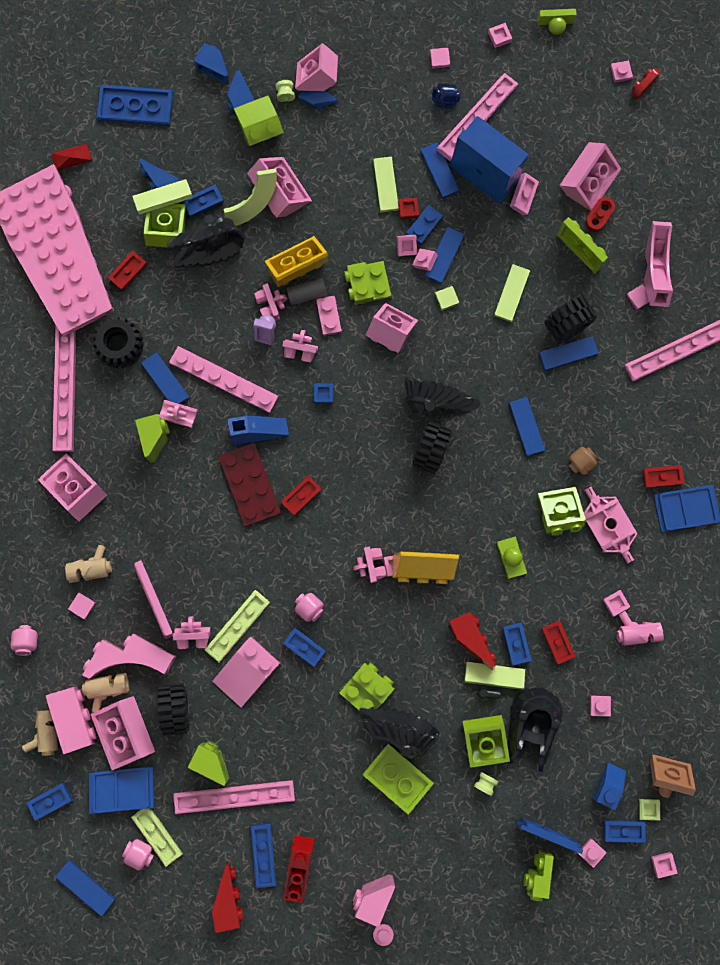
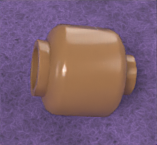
[569,447,598,475]

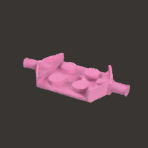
[584,486,637,564]

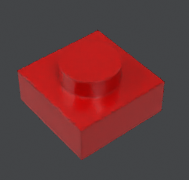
[399,198,419,219]

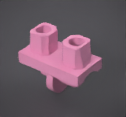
[254,283,287,321]
[282,330,318,362]
[159,400,198,428]
[353,547,387,583]
[173,616,210,649]

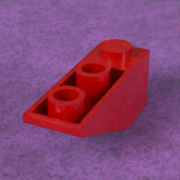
[449,612,497,670]
[283,835,314,904]
[212,862,244,933]

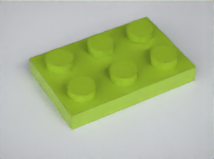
[557,217,608,274]
[362,744,434,815]

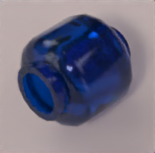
[432,83,460,108]

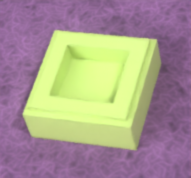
[435,286,459,310]
[639,799,660,820]

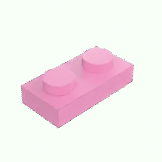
[510,173,539,215]
[316,296,342,336]

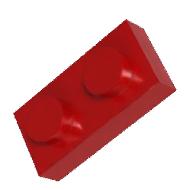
[107,251,148,291]
[642,465,685,489]
[281,475,322,516]
[541,620,576,664]

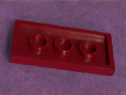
[219,443,281,527]

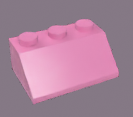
[560,142,621,211]
[247,157,312,218]
[46,687,97,754]
[91,696,155,770]
[353,875,395,928]

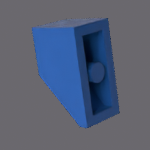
[194,43,229,85]
[226,70,254,116]
[593,762,626,810]

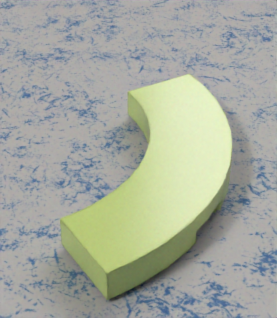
[224,169,277,226]

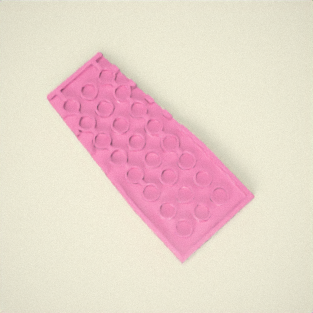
[0,164,114,336]

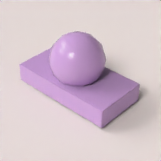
[253,315,276,345]

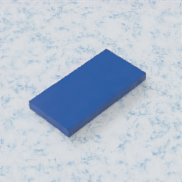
[97,84,173,126]

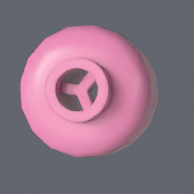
[295,593,324,622]
[11,625,38,656]
[122,839,154,870]

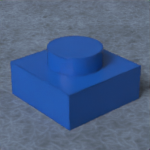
[314,383,333,404]

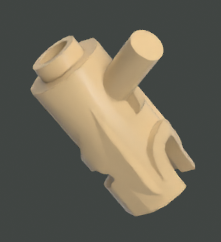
[65,545,112,583]
[82,673,129,712]
[22,710,58,756]

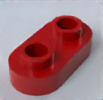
[631,68,661,100]
[586,197,615,232]

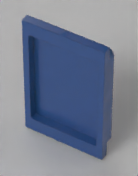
[654,485,720,532]
[89,767,155,815]
[515,818,583,854]

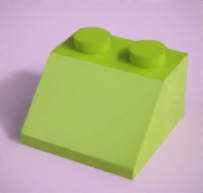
[234,95,284,146]
[144,204,185,249]
[135,414,170,463]
[463,715,510,768]
[188,741,230,786]

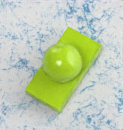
[537,9,576,35]
[497,536,527,579]

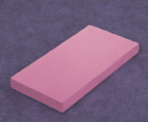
[134,560,173,639]

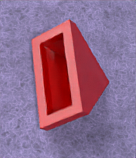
[52,144,92,170]

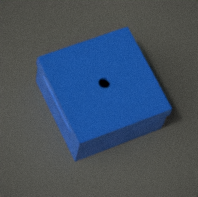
[450,116,529,205]

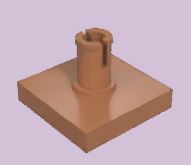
[650,754,696,798]

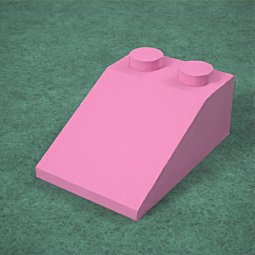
[38,454,107,521]
[212,637,281,707]

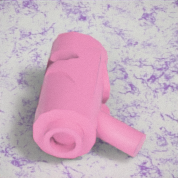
[616,611,664,646]

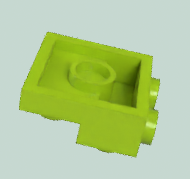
[344,261,391,305]
[538,487,586,536]
[339,662,395,711]
[524,849,554,901]

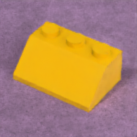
[265,236,328,287]
[392,552,459,584]

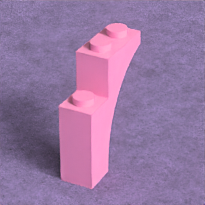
[644,221,673,307]
[82,634,177,679]

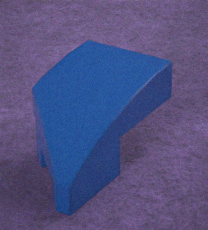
[298,91,338,110]

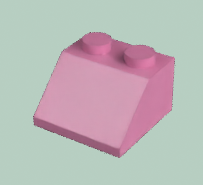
[295,43,338,91]
[366,303,418,353]

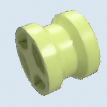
[275,80,295,102]
[474,772,499,796]

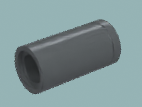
[286,278,327,306]

